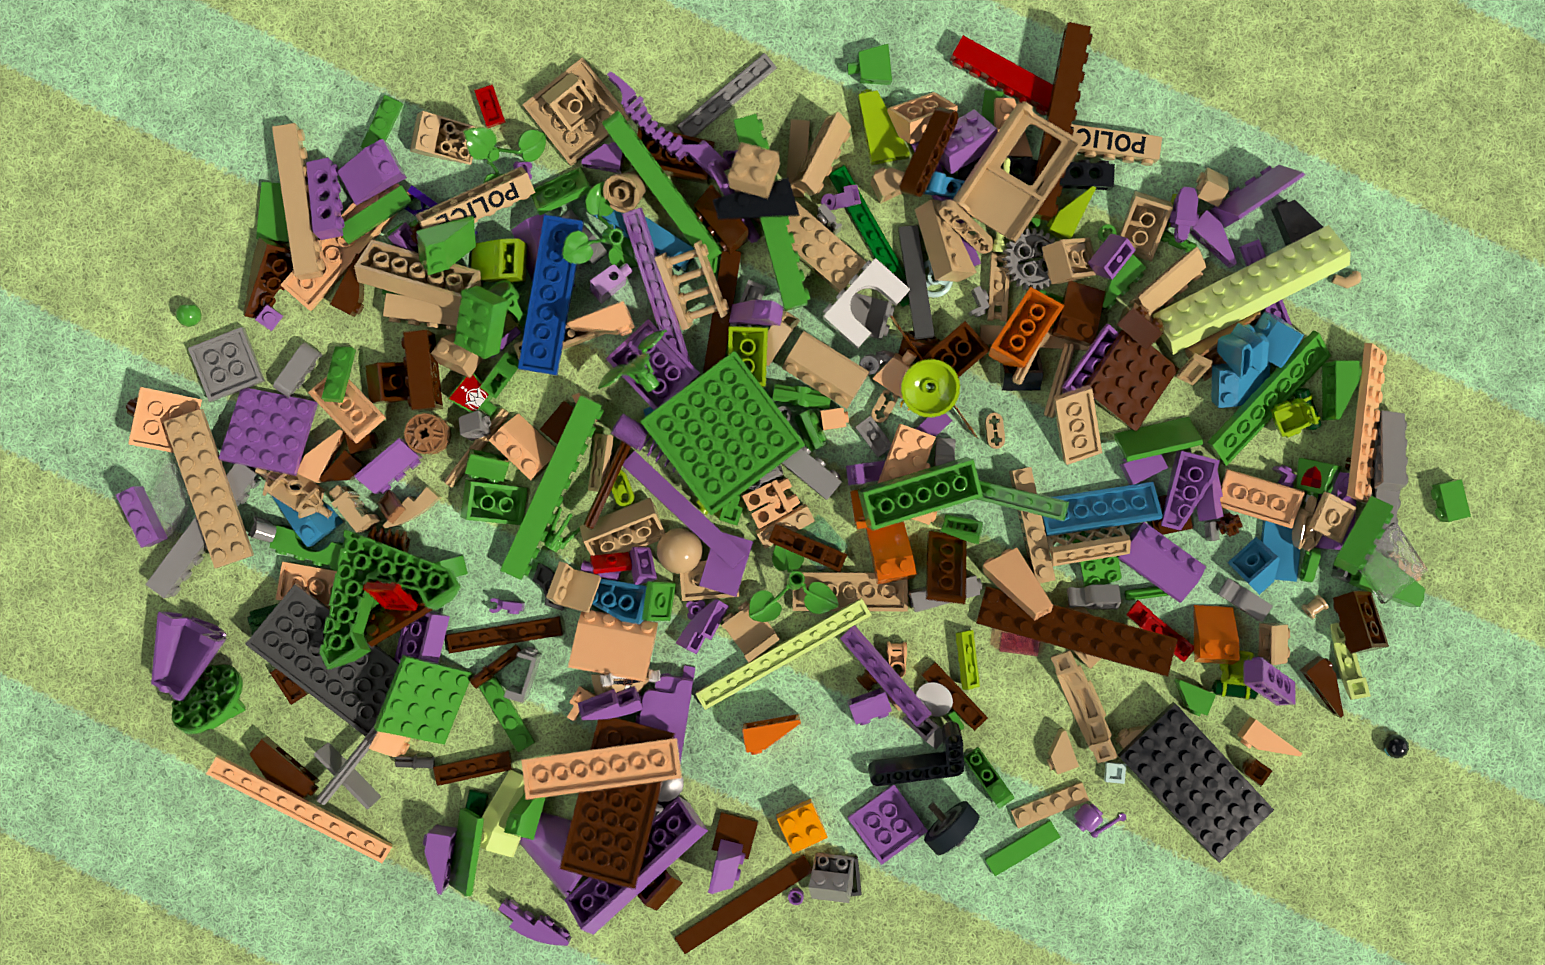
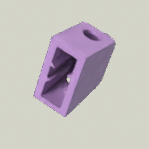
[590,263,633,304]

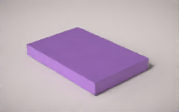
[699,532,753,597]

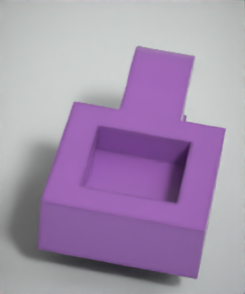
[489,598,525,614]

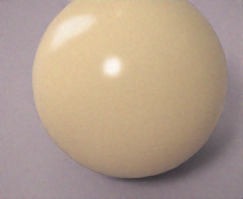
[657,528,703,574]

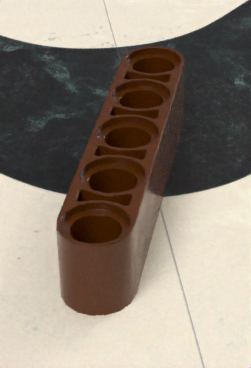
[900,107,958,197]

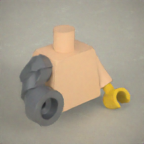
[860,350,917,411]

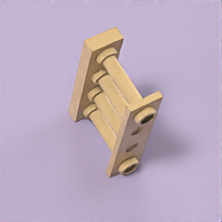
[655,240,729,330]

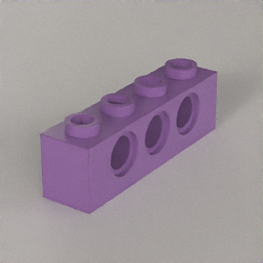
[306,158,345,240]
[1244,657,1295,706]

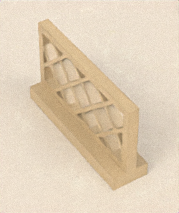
[1047,525,1131,566]

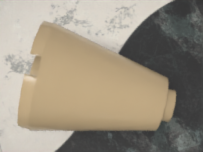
[603,171,648,213]

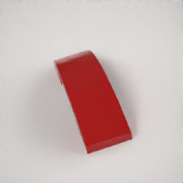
[1126,600,1194,662]

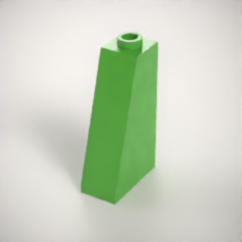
[1349,550,1426,607]

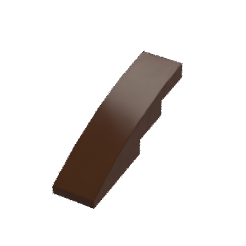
[768,524,848,572]

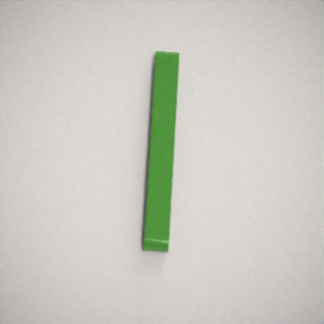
[602,110,722,262]

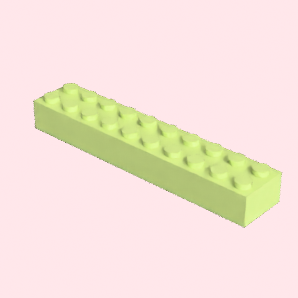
[1152,225,1351,354]

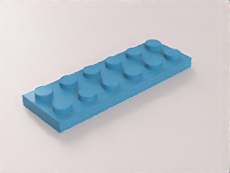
[1042,482,1163,537]

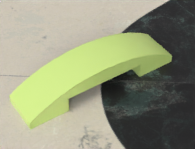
[1330,623,1371,700]

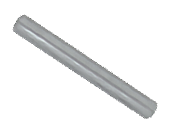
[316,725,378,805]

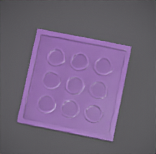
[219,388,318,476]

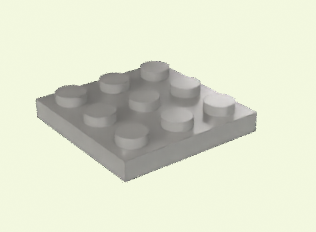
[188,327,265,402]

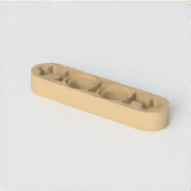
[939,200,993,254]

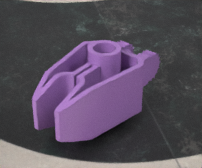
[1169,187,1199,244]

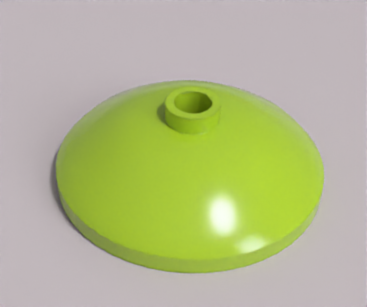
[901,359,960,417]

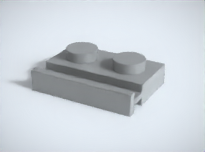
[817,204,842,235]

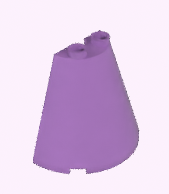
[151,612,227,701]
[519,812,582,898]

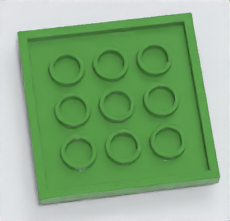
[374,655,473,745]

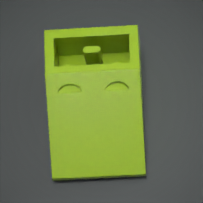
[471,239,527,282]

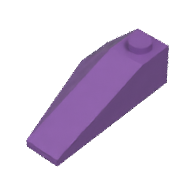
[1161,451,1220,531]

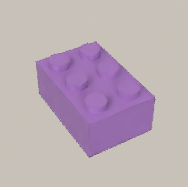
[938,109,998,174]

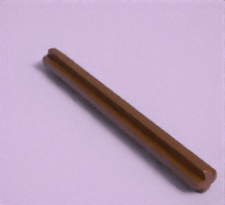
[584,441,631,529]

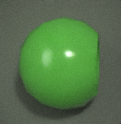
[176,305,202,327]

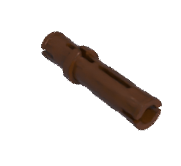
[469,644,521,689]

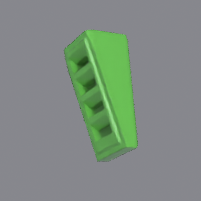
[941,514,983,544]

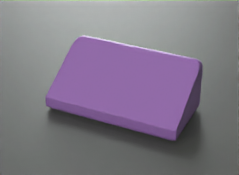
[388,222,419,253]
[629,547,657,585]

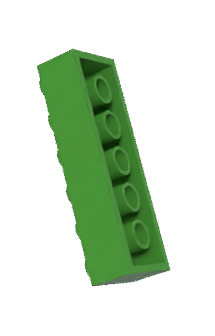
[858,457,983,530]

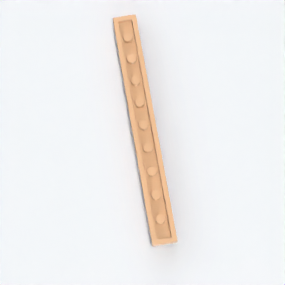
[206,755,393,863]

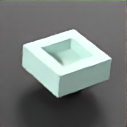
[1104,762,1126,784]

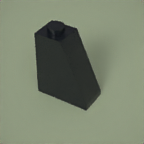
[1271,199,1323,246]

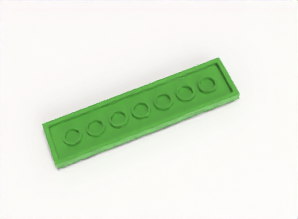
[1207,330,1331,466]

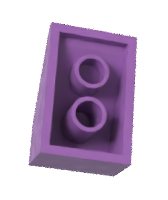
[337,139,407,206]
[423,824,457,895]

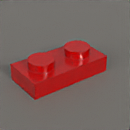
[474,84,506,128]

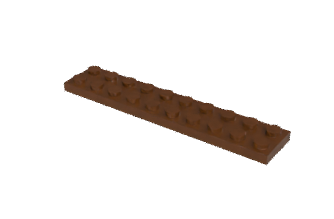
[976,586,1178,677]

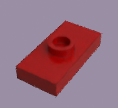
[590,552,632,574]

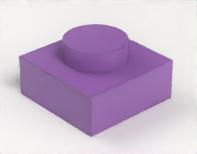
[255,304,283,331]

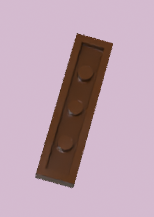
[921,662,988,731]
[433,750,513,786]

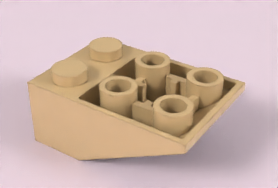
[410,111,475,165]

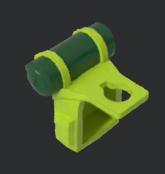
[1271,388,1322,438]
[1212,650,1258,700]

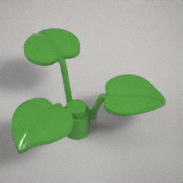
[463,127,546,183]
[562,181,639,268]
[598,329,667,392]
[748,545,839,622]

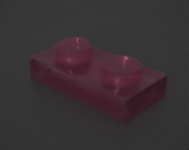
[999,632,1040,656]

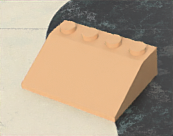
[568,610,658,682]

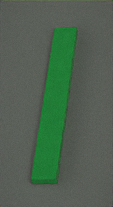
[828,165,909,308]

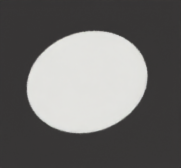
[916,682,953,717]

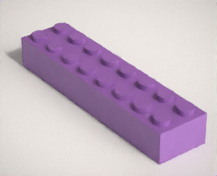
[565,796,708,935]

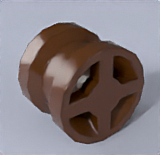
[856,669,878,692]

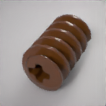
[367,526,410,553]

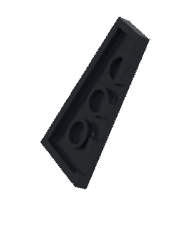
[713,177,800,220]

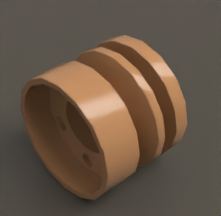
[404,413,452,455]

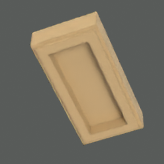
[1176,353,1212,385]

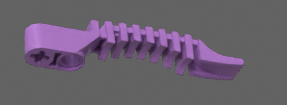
[607,71,729,180]

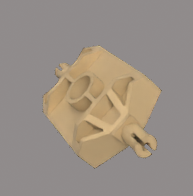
[255,468,333,519]

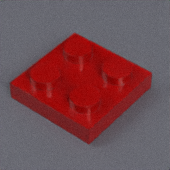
[363,581,418,611]

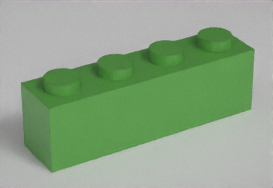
[1333,496,1394,575]

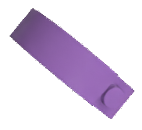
[846,460,886,485]

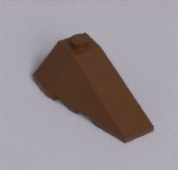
[243,237,293,318]

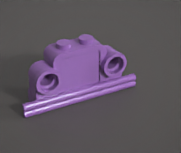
[636,665,696,763]

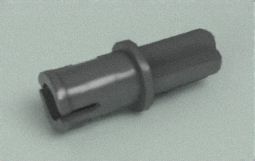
[395,754,435,770]

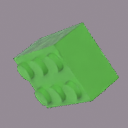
[454,286,508,359]

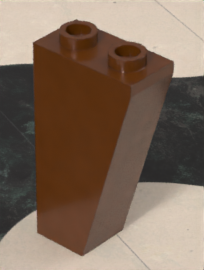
[249,736,320,799]

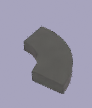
[532,563,564,611]

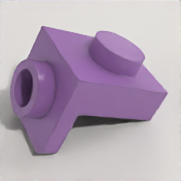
[1272,465,1297,488]

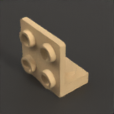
[546,561,601,613]

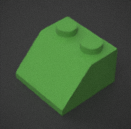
[465,449,509,484]

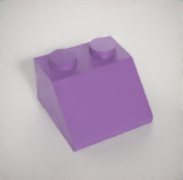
[847,687,892,726]
[708,839,745,894]

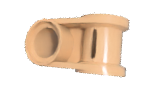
[886,641,907,678]

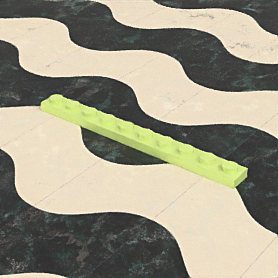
[695,597,871,710]

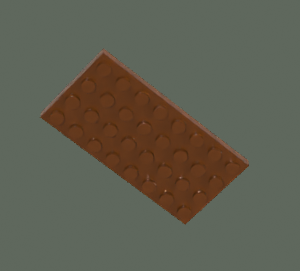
[559,718,675,889]

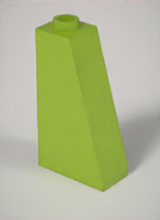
[857,89,910,166]

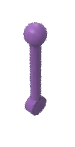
[1091,813,1126,838]

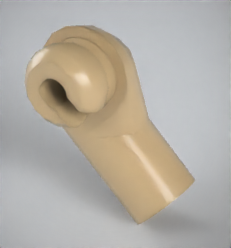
[1331,271,1362,288]

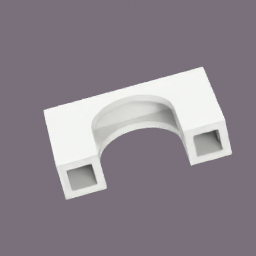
[823,258,910,349]

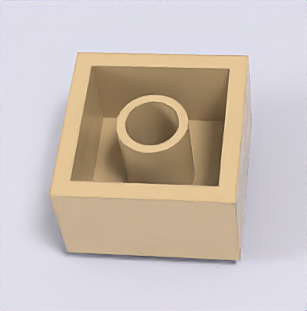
[728,143,780,198]

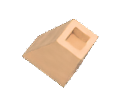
[982,548,1053,620]

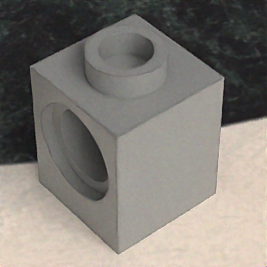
[459,410,491,441]

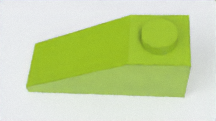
[1046,186,1096,240]

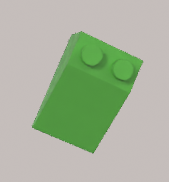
[416,216,476,275]
[1322,361,1362,421]
[460,479,527,525]

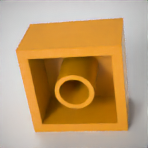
[776,798,828,854]

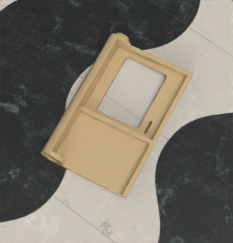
[952,102,1084,242]

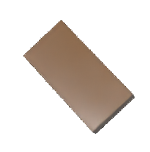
[377,490,406,524]

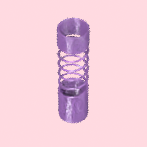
[611,413,682,477]

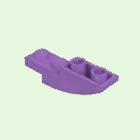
[498,898,572,946]

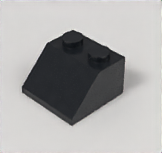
[1000,350,1043,391]

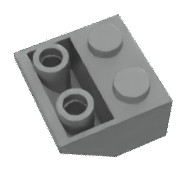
[809,853,854,903]

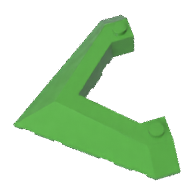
[319,529,461,669]

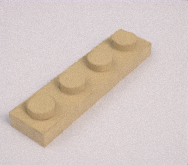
[1011,782,1089,829]

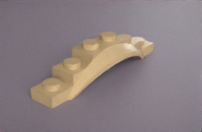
[1051,650,1117,763]

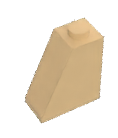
[767,310,800,366]

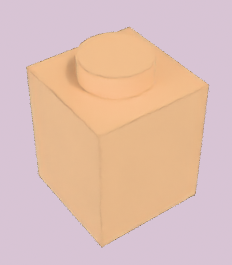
[820,408,849,431]

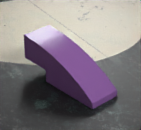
[1196,471,1224,521]
[676,599,729,655]
[578,686,643,720]

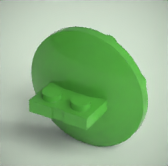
[171,664,246,734]

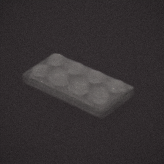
[149,457,192,543]

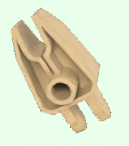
[1292,496,1322,551]

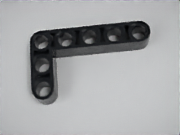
[868,721,964,786]

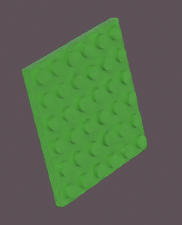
[640,351,805,516]

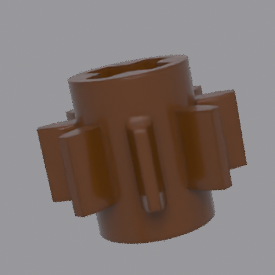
[1217,512,1243,537]

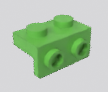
[795,410,827,452]

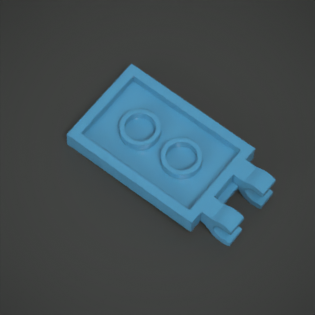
[1261,521,1301,582]

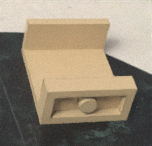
[721,601,780,662]

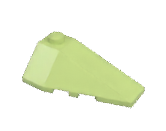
[480,770,525,857]

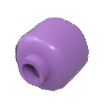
[1074,803,1103,832]

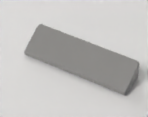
[314,742,381,809]

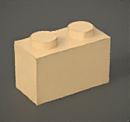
[1196,167,1229,207]

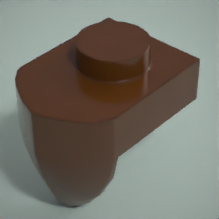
[1242,758,1272,787]

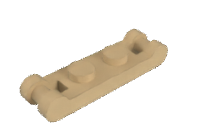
[987,252,1010,322]

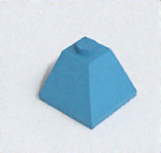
[1227,537,1280,595]

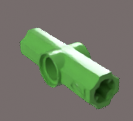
[772,384,831,409]

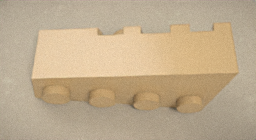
[915,199,977,282]

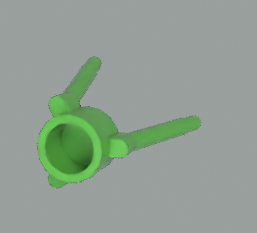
[544,507,580,552]

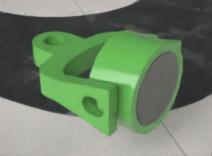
[488,280,528,330]

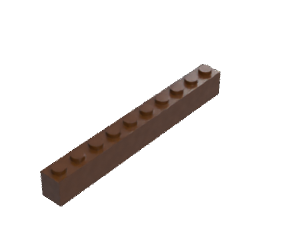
[1033,22,1093,221]

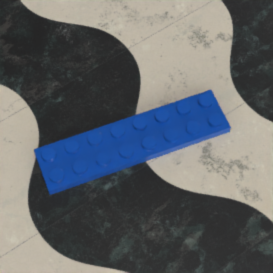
[518,215,584,376]

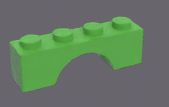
[270,525,344,571]

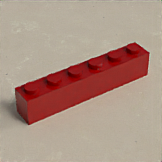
[950,35,1053,115]

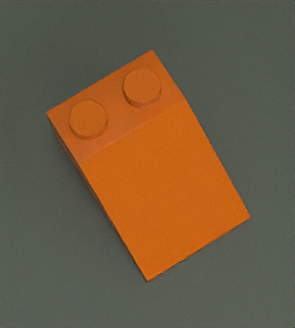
[866,522,917,584]
[1193,605,1240,665]
[742,714,801,755]

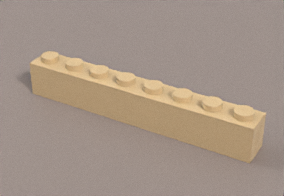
[272,123,325,280]

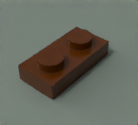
[270,669,309,705]

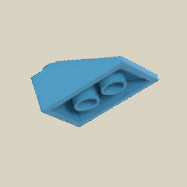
[1211,361,1271,408]

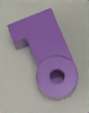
[821,185,861,210]

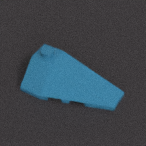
[271,486,343,547]
[592,579,647,625]

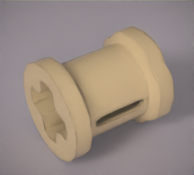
[1301,595,1329,620]

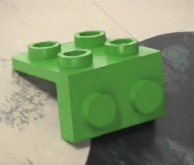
[1079,556,1122,587]

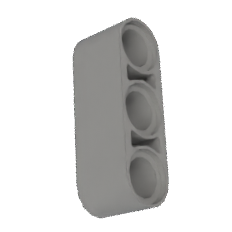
[273,342,322,398]

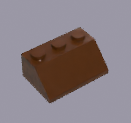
[694,185,748,254]
[922,321,990,378]
[1333,591,1389,654]

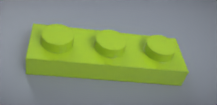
[956,630,980,690]

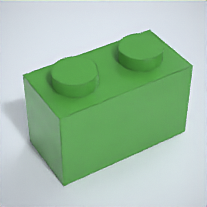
[1431,479,1471,522]

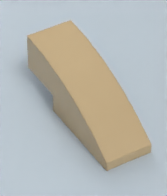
[383,487,442,528]

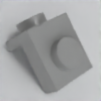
[968,286,990,318]

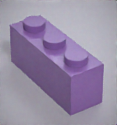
[116,486,168,548]

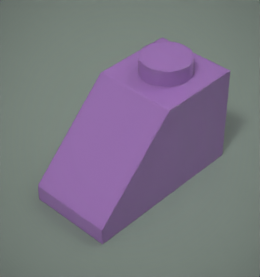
[581,142,624,173]

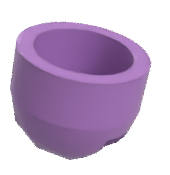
[788,888,804,905]

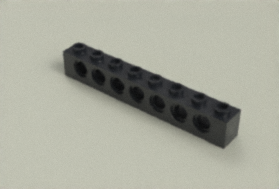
[958,156,1115,191]

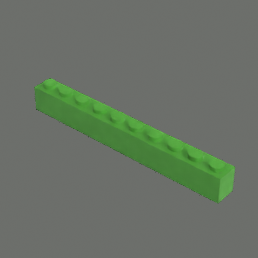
[734,114,810,311]
[500,395,604,580]

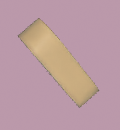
[871,389,898,423]
[985,413,1005,449]

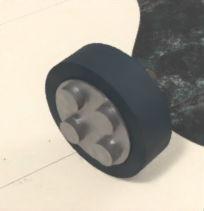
[924,801,980,855]

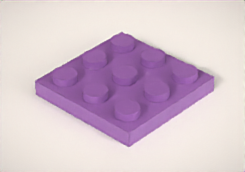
[847,784,928,865]

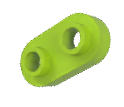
[612,470,635,507]

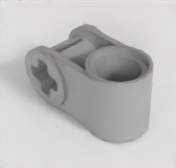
[248,516,276,543]

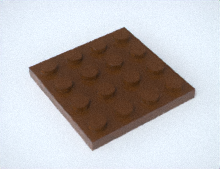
[1083,329,1179,431]

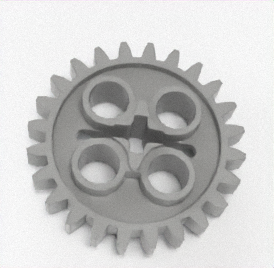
[1002,228,1055,291]

